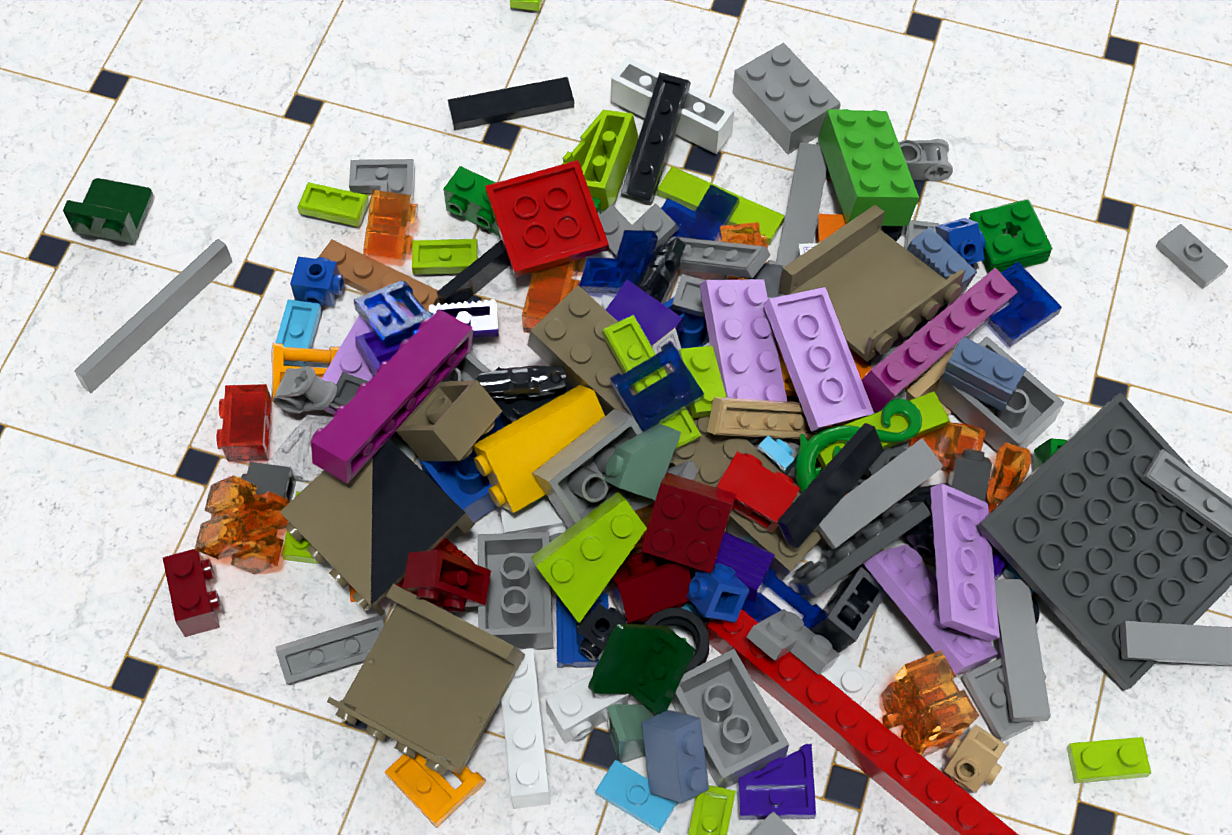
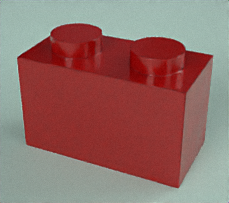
[716,451,800,533]

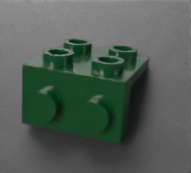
[63,178,153,244]
[588,624,696,714]

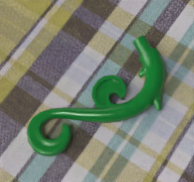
[795,398,922,493]

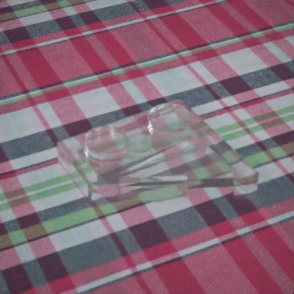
[266,415,333,483]

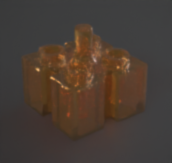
[194,475,291,575]
[881,650,979,757]

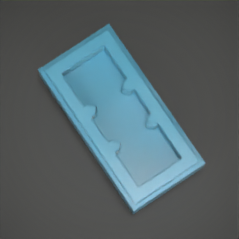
[595,760,678,833]

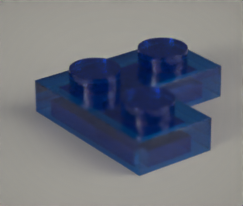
[661,185,740,241]
[579,230,658,294]
[988,262,1062,347]

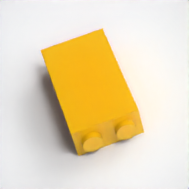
[473,385,605,513]

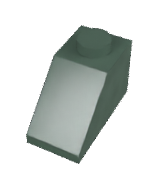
[604,424,681,500]
[607,704,654,763]

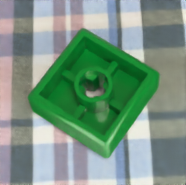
[969,199,1053,273]

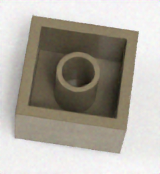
[396,380,502,461]

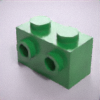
[443,166,500,236]

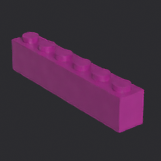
[862,268,1018,412]
[310,309,473,483]

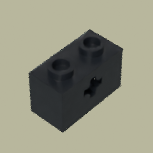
[809,567,887,653]

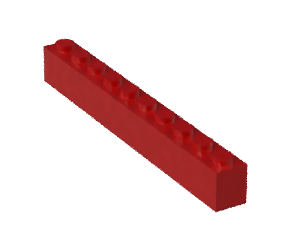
[706,609,1019,835]

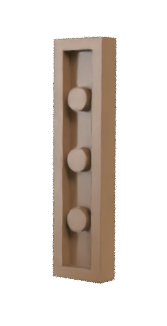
[319,239,438,319]

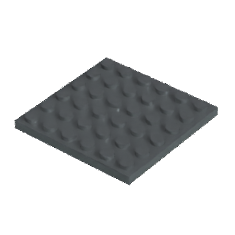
[976,392,1232,690]

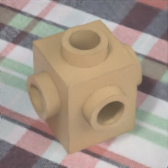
[944,724,1008,793]

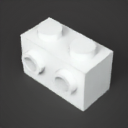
[545,673,629,744]

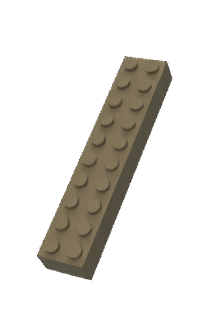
[527,285,823,581]

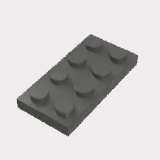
[788,500,931,597]

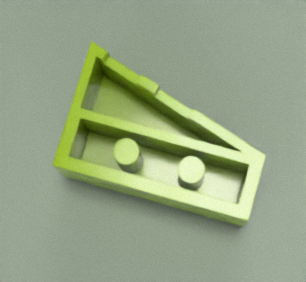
[561,109,638,211]
[531,491,647,623]

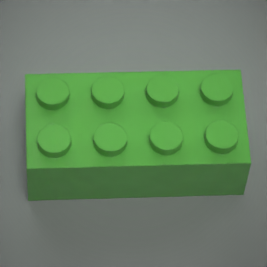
[818,109,919,226]

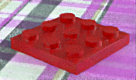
[485,160,609,277]

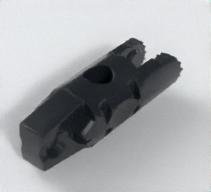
[636,237,686,303]
[475,365,566,400]

